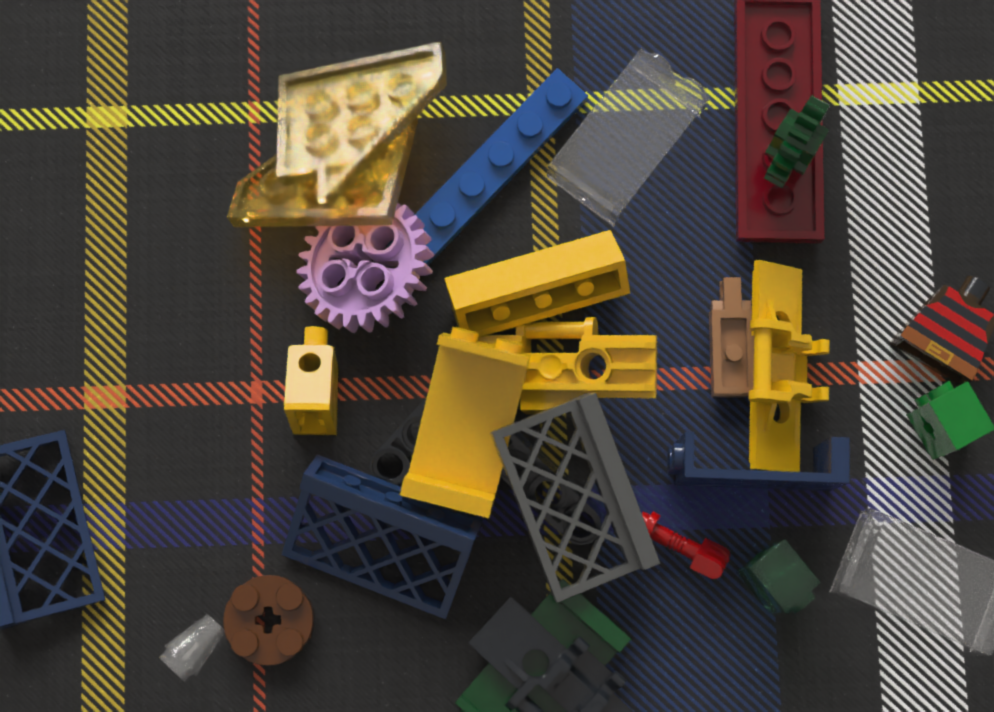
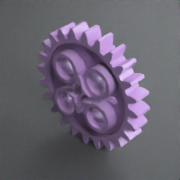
[297,194,434,333]

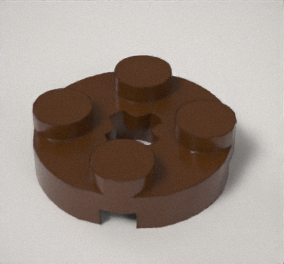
[223,575,315,665]

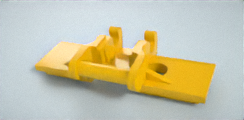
[748,260,830,472]
[477,317,657,415]

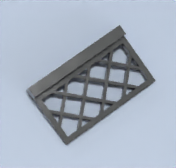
[490,393,660,603]

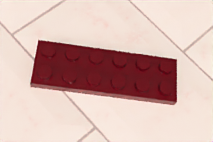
[734,0,825,243]

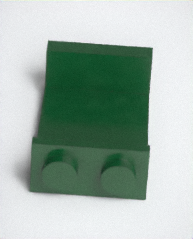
[455,579,631,712]

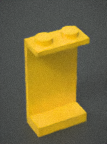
[400,327,531,518]

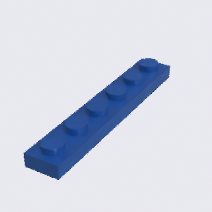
[384,68,588,265]

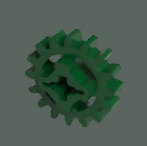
[764,95,830,188]

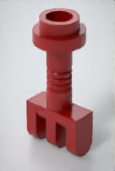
[642,511,731,579]

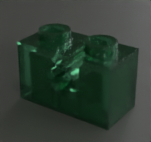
[736,539,821,614]

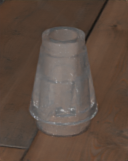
[159,614,225,682]

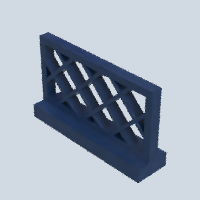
[0,430,106,630]
[281,455,483,619]

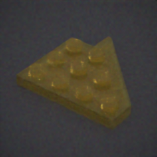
[276,42,447,209]
[227,82,418,227]

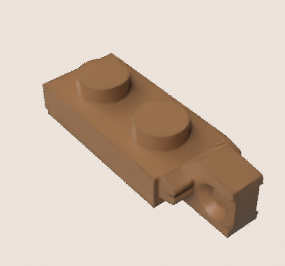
[709,277,754,398]

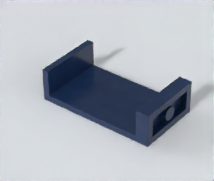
[667,431,850,491]

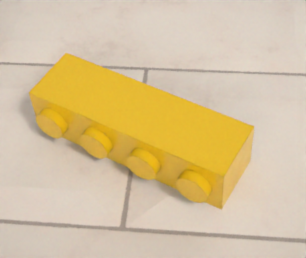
[444,230,630,338]

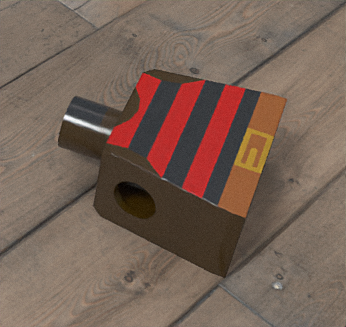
[890,276,994,386]

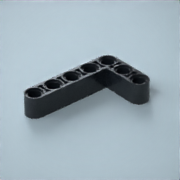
[369,398,602,545]

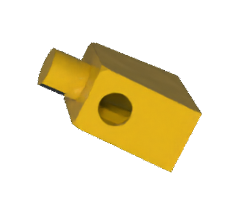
[284,326,338,435]

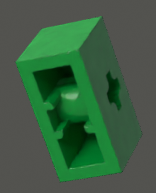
[906,381,994,460]

